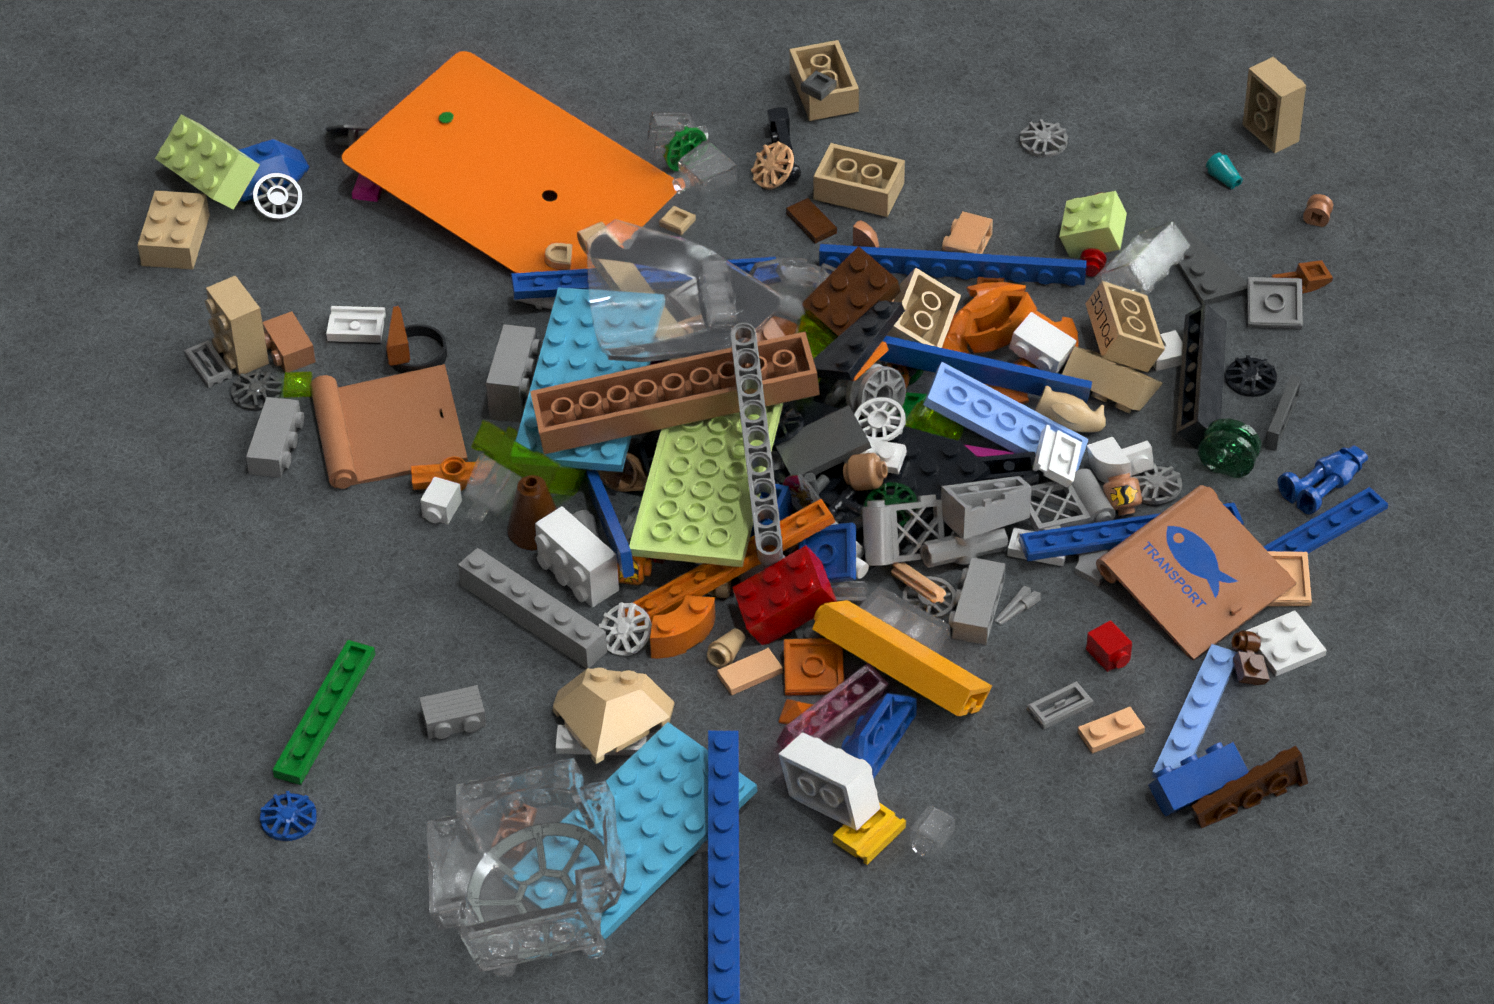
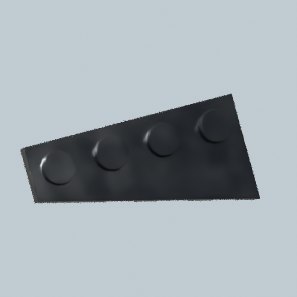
[813,301,905,381]

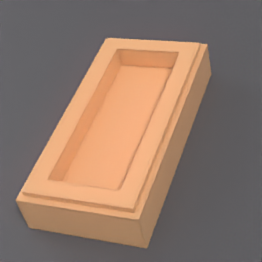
[717,648,783,696]

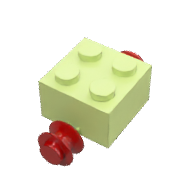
[1059,191,1127,277]

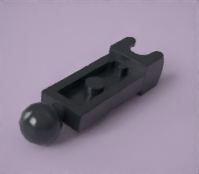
[767,107,801,183]

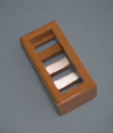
[386,306,411,365]

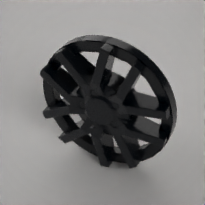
[1225,355,1277,397]
[773,409,804,445]

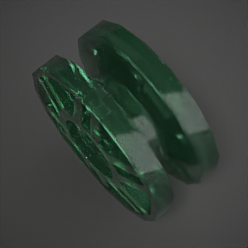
[1198,418,1262,478]

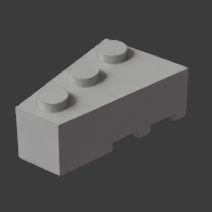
[941,476,1031,540]

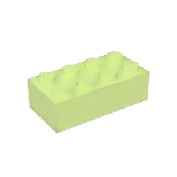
[155,114,260,210]

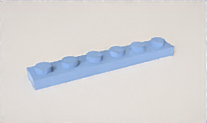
[1152,644,1238,778]

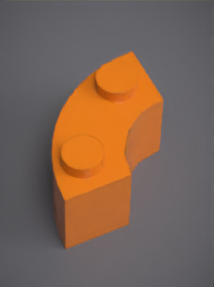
[964,291,1037,353]
[650,595,716,659]

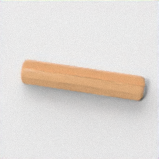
[891,562,946,604]

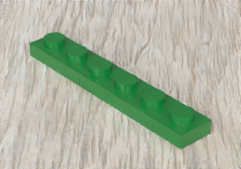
[273,640,375,785]

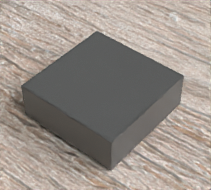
[801,71,837,101]

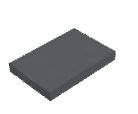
[775,405,872,477]

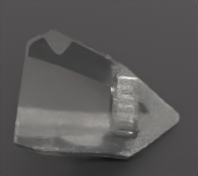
[586,219,783,362]

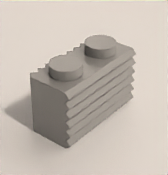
[419,685,486,739]

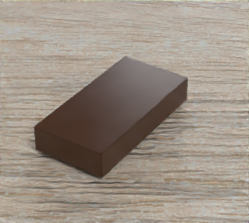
[786,198,837,244]

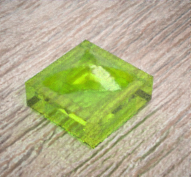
[283,372,313,398]

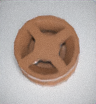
[1303,194,1333,227]

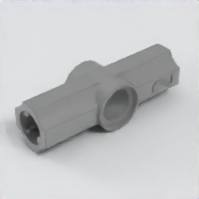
[920,527,1008,568]

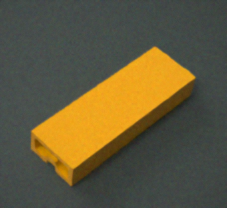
[812,600,992,716]

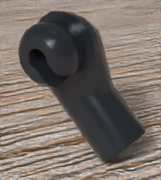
[833,506,863,532]

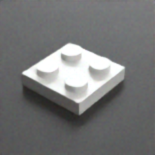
[1246,611,1327,676]

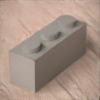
[246,397,304,477]
[948,558,1005,645]

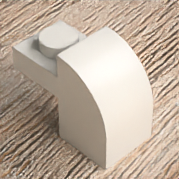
[1087,437,1154,483]

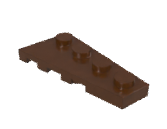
[1191,746,1308,828]

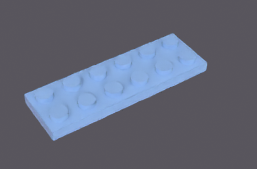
[923,362,1089,471]

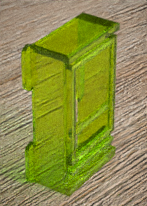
[471,420,586,496]

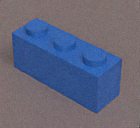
[1148,742,1249,816]

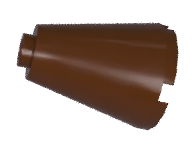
[507,475,557,551]

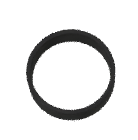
[391,324,447,374]

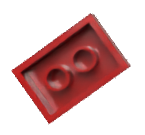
[733,545,837,645]

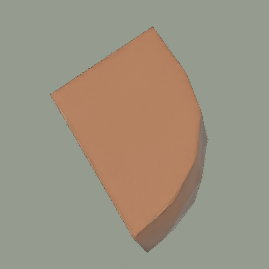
[853,220,879,247]

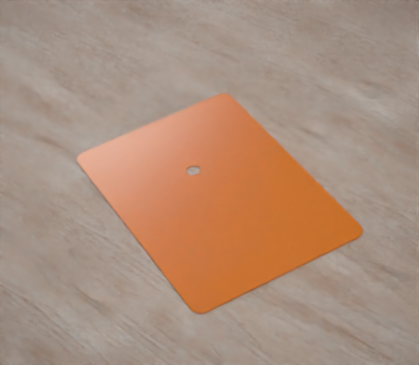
[342,51,684,273]

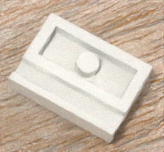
[326,306,386,343]
[1033,425,1082,488]

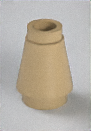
[707,628,745,668]

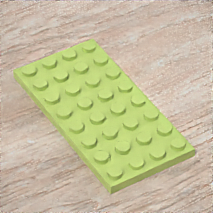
[629,403,783,567]

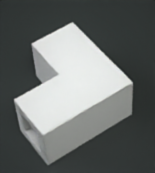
[1153,330,1183,371]

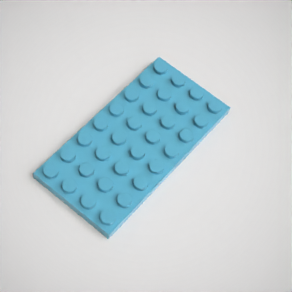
[512,287,665,472]
[502,722,758,951]

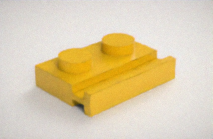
[833,803,906,865]

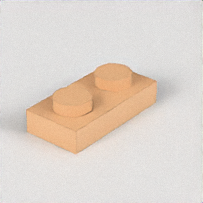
[1078,707,1145,754]

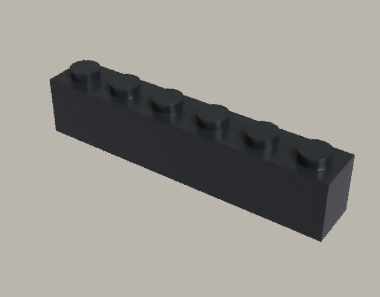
[1176,303,1227,450]

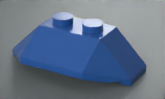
[239,139,309,201]
[841,694,917,779]

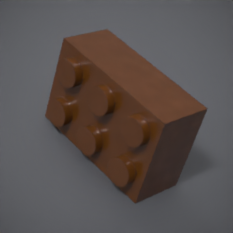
[801,246,901,340]

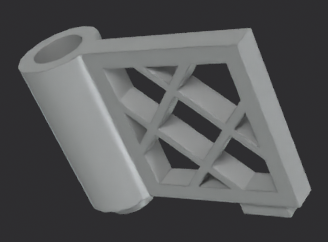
[1029,468,1116,531]
[862,494,944,566]

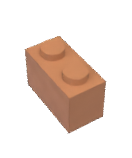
[262,311,316,373]

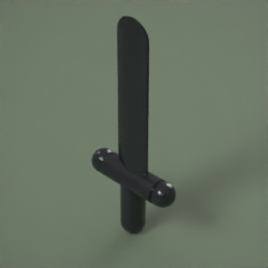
[773,469,864,516]

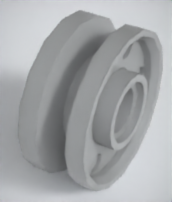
[846,363,906,416]

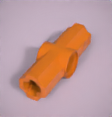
[411,456,497,491]

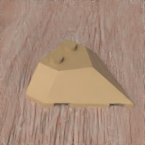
[553,668,674,764]

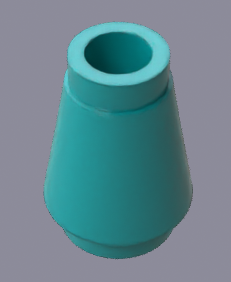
[1206,152,1243,190]

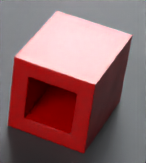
[1086,620,1132,672]

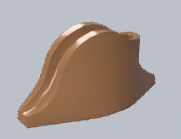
[589,451,648,492]

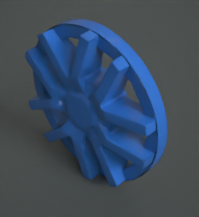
[260,791,317,841]

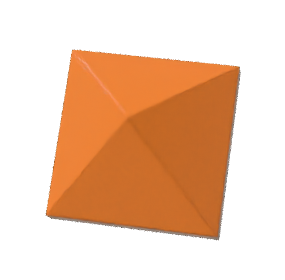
[779,699,815,729]

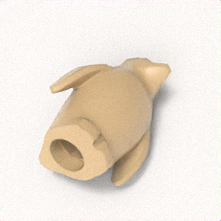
[1035,386,1106,432]

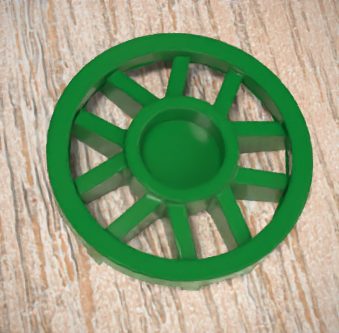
[663,126,707,171]

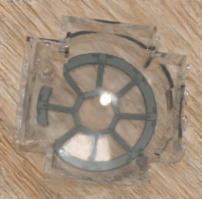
[427,758,627,978]

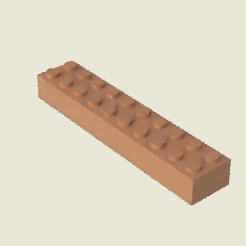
[530,332,820,454]

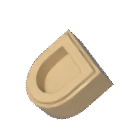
[545,243,572,270]

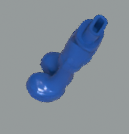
[1277,445,1368,514]

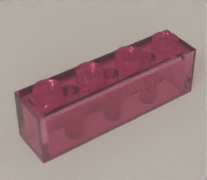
[776,663,888,749]

